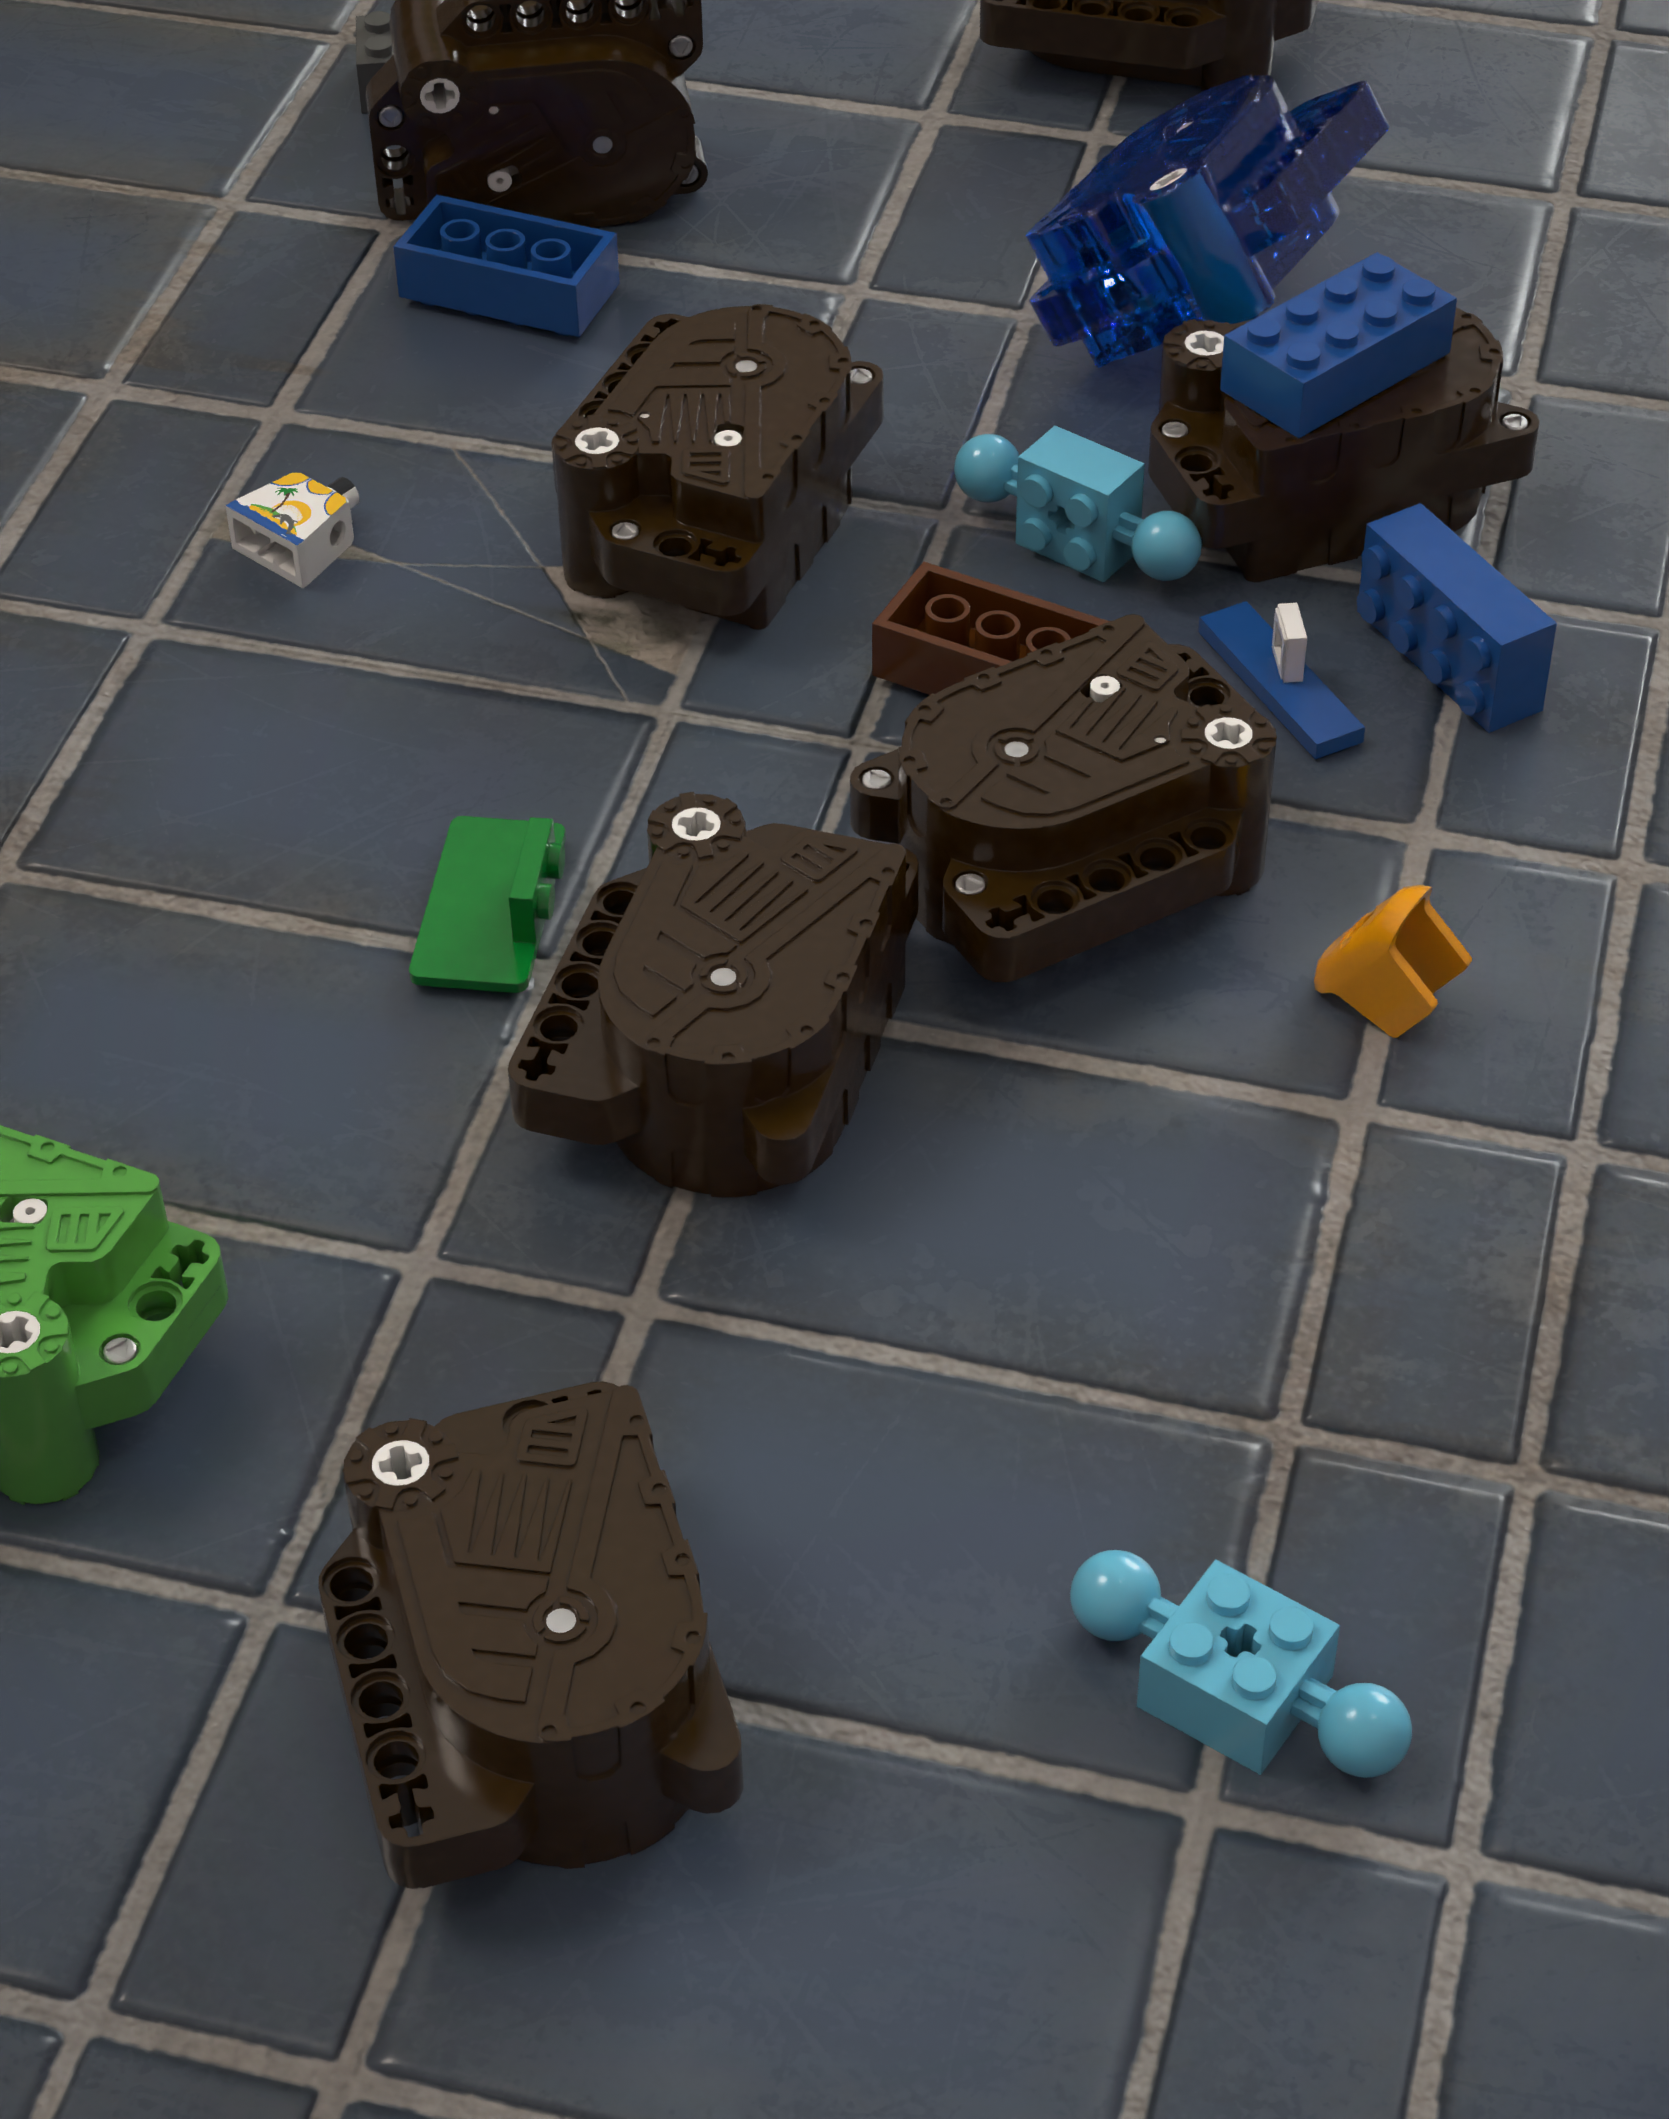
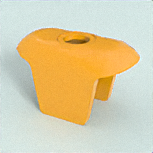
[1314,885,1472,1038]

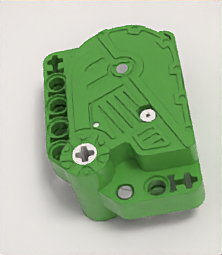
[0,1125,229,1505]

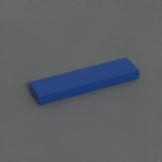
[1198,601,1365,760]

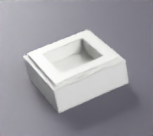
[1272,603,1307,683]

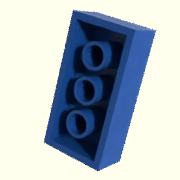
[393,194,620,337]
[1220,252,1457,439]
[1357,503,1557,733]

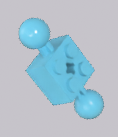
[954,426,1202,582]
[1070,1550,1412,1778]

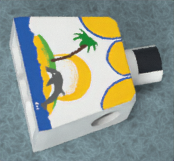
[226,473,359,588]

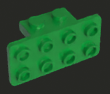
[409,816,566,993]

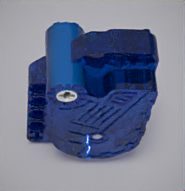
[1025,75,1390,368]

